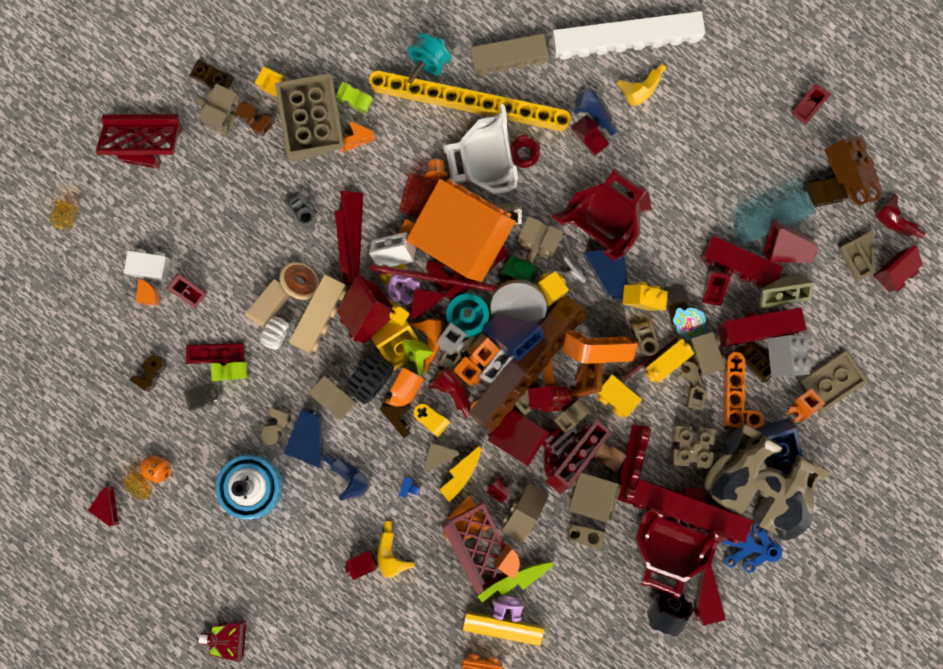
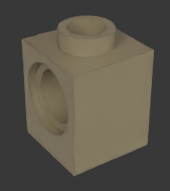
[514,390,531,416]

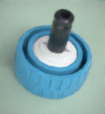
[215,454,283,520]

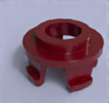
[510,135,540,168]

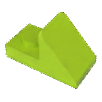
[403,339,434,376]

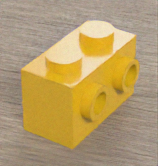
[537,271,569,308]
[622,282,668,311]

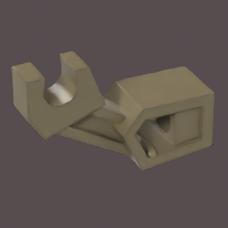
[438,337,478,370]
[680,361,707,411]

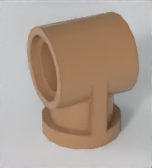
[593,442,626,472]

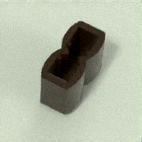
[803,175,849,209]

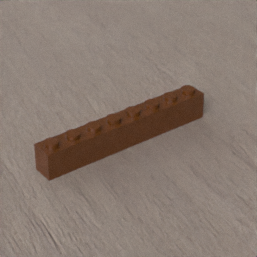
[469,295,587,432]

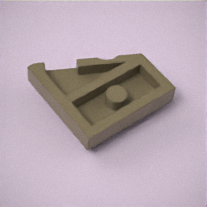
[838,231,876,282]

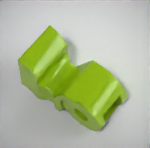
[336,82,374,113]
[211,362,249,382]

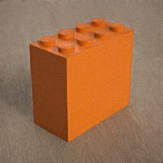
[406,179,516,282]

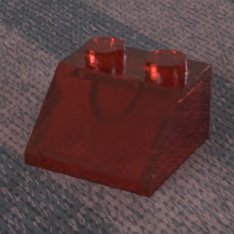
[399,172,438,218]

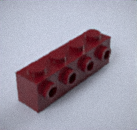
[527,386,572,412]
[545,420,612,494]

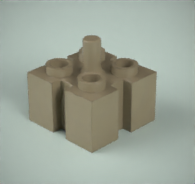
[197,84,243,137]
[517,216,563,264]
[670,426,715,468]

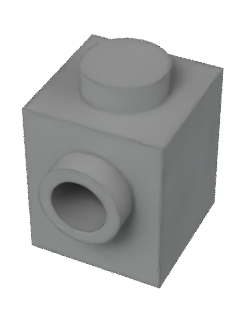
[436,323,467,355]

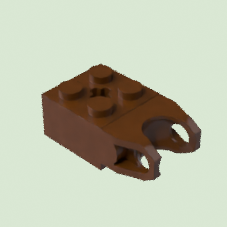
[824,136,882,206]

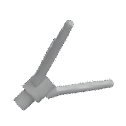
[539,234,587,284]

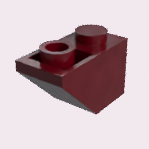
[344,549,378,580]

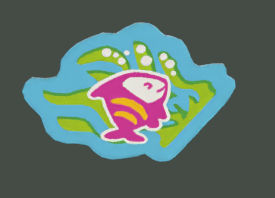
[673,308,708,340]

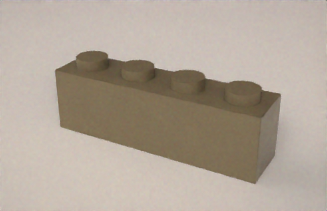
[470,34,549,76]

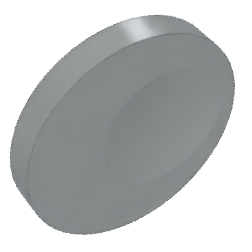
[491,280,547,325]

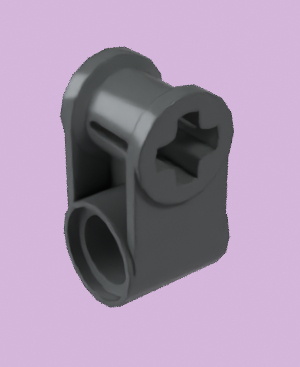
[284,191,317,228]

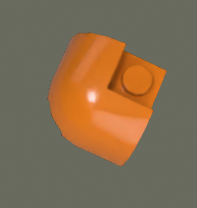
[385,368,424,407]

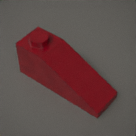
[693,565,726,626]

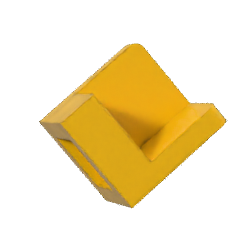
[255,66,286,97]

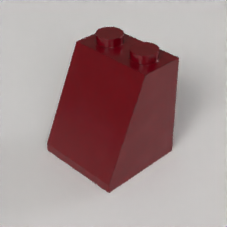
[337,275,395,344]
[487,410,549,466]

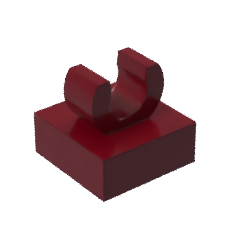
[486,477,512,504]

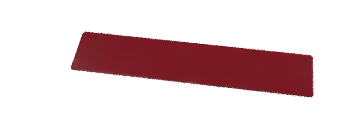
[621,337,678,383]

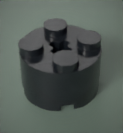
[647,590,693,637]

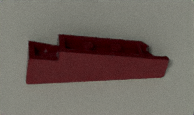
[335,191,364,285]

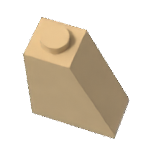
[245,279,290,328]

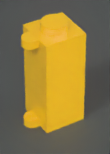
[644,339,695,383]

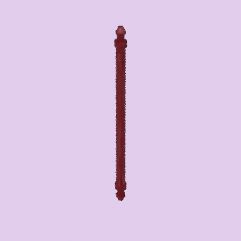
[370,264,499,292]

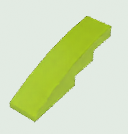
[477,560,554,602]

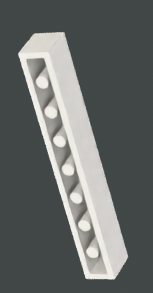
[552,11,705,60]

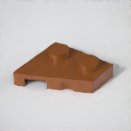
[571,363,603,399]

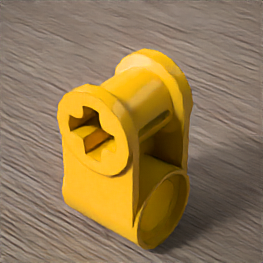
[414,404,450,437]

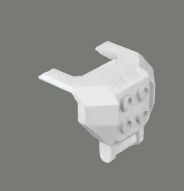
[443,104,518,195]

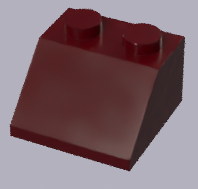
[873,244,923,293]

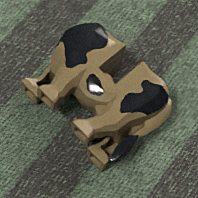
[704,422,831,541]

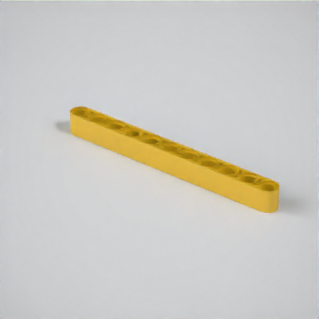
[369,71,571,131]

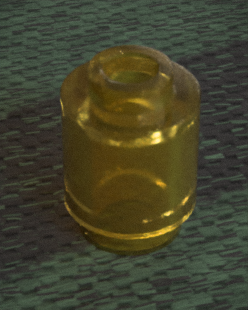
[123,472,152,501]

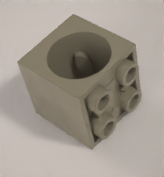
[567,473,622,523]

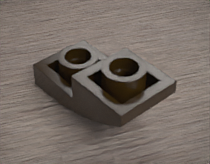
[189,60,234,89]

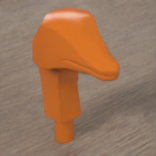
[409,318,444,372]

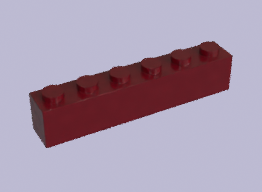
[631,478,753,544]

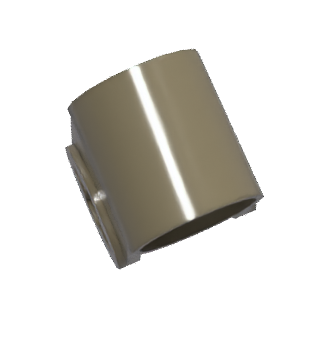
[631,319,659,357]

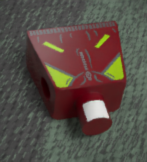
[199,621,247,662]

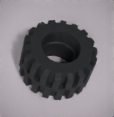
[345,352,394,405]

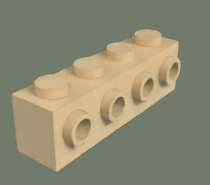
[289,274,348,355]

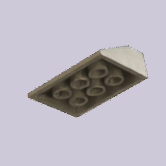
[275,73,344,162]

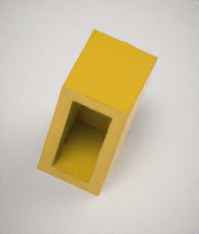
[596,375,642,418]

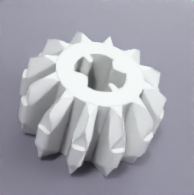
[260,316,289,350]

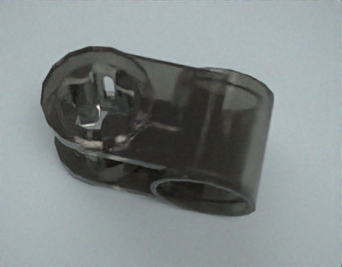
[183,384,223,411]

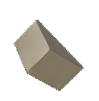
[423,443,460,473]

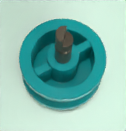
[407,32,451,84]
[446,294,489,338]

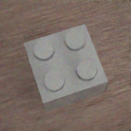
[767,336,811,377]

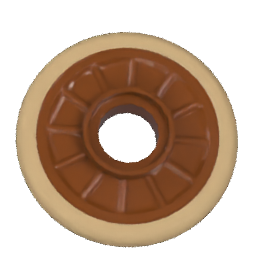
[280,262,320,300]

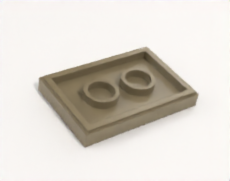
[798,350,868,413]

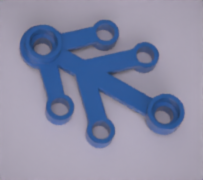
[718,522,782,573]

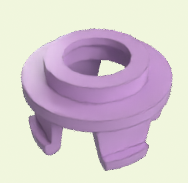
[387,275,420,305]
[492,595,525,622]

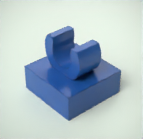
[399,476,420,498]

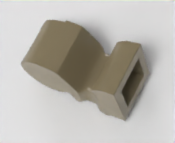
[554,399,590,433]
[261,407,290,445]

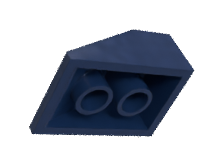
[754,418,803,475]

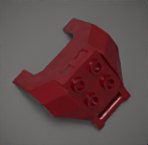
[552,169,647,260]
[635,508,729,599]

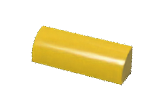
[463,610,544,646]

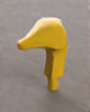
[617,64,666,107]
[377,521,415,578]

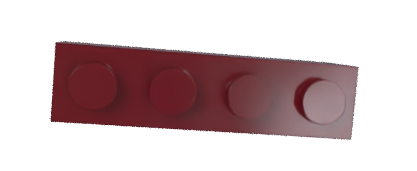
[701,236,784,290]

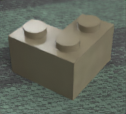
[309,376,357,420]
[502,483,549,543]

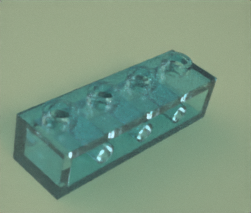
[733,191,816,246]

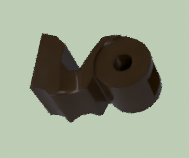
[129,356,166,392]

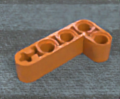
[562,330,639,364]
[723,352,764,428]

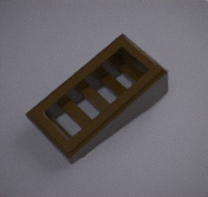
[739,342,771,383]

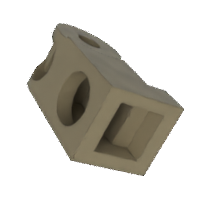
[567,524,605,550]

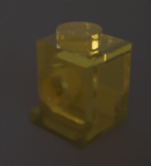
[49,199,79,231]

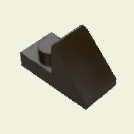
[663,285,690,325]
[379,406,411,439]

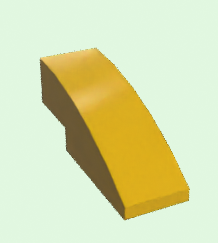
[439,446,482,502]

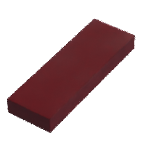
[186,343,245,364]

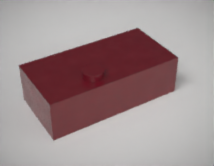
[717,307,807,348]

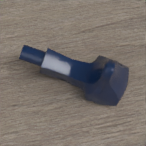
[573,89,617,136]
[323,454,370,501]

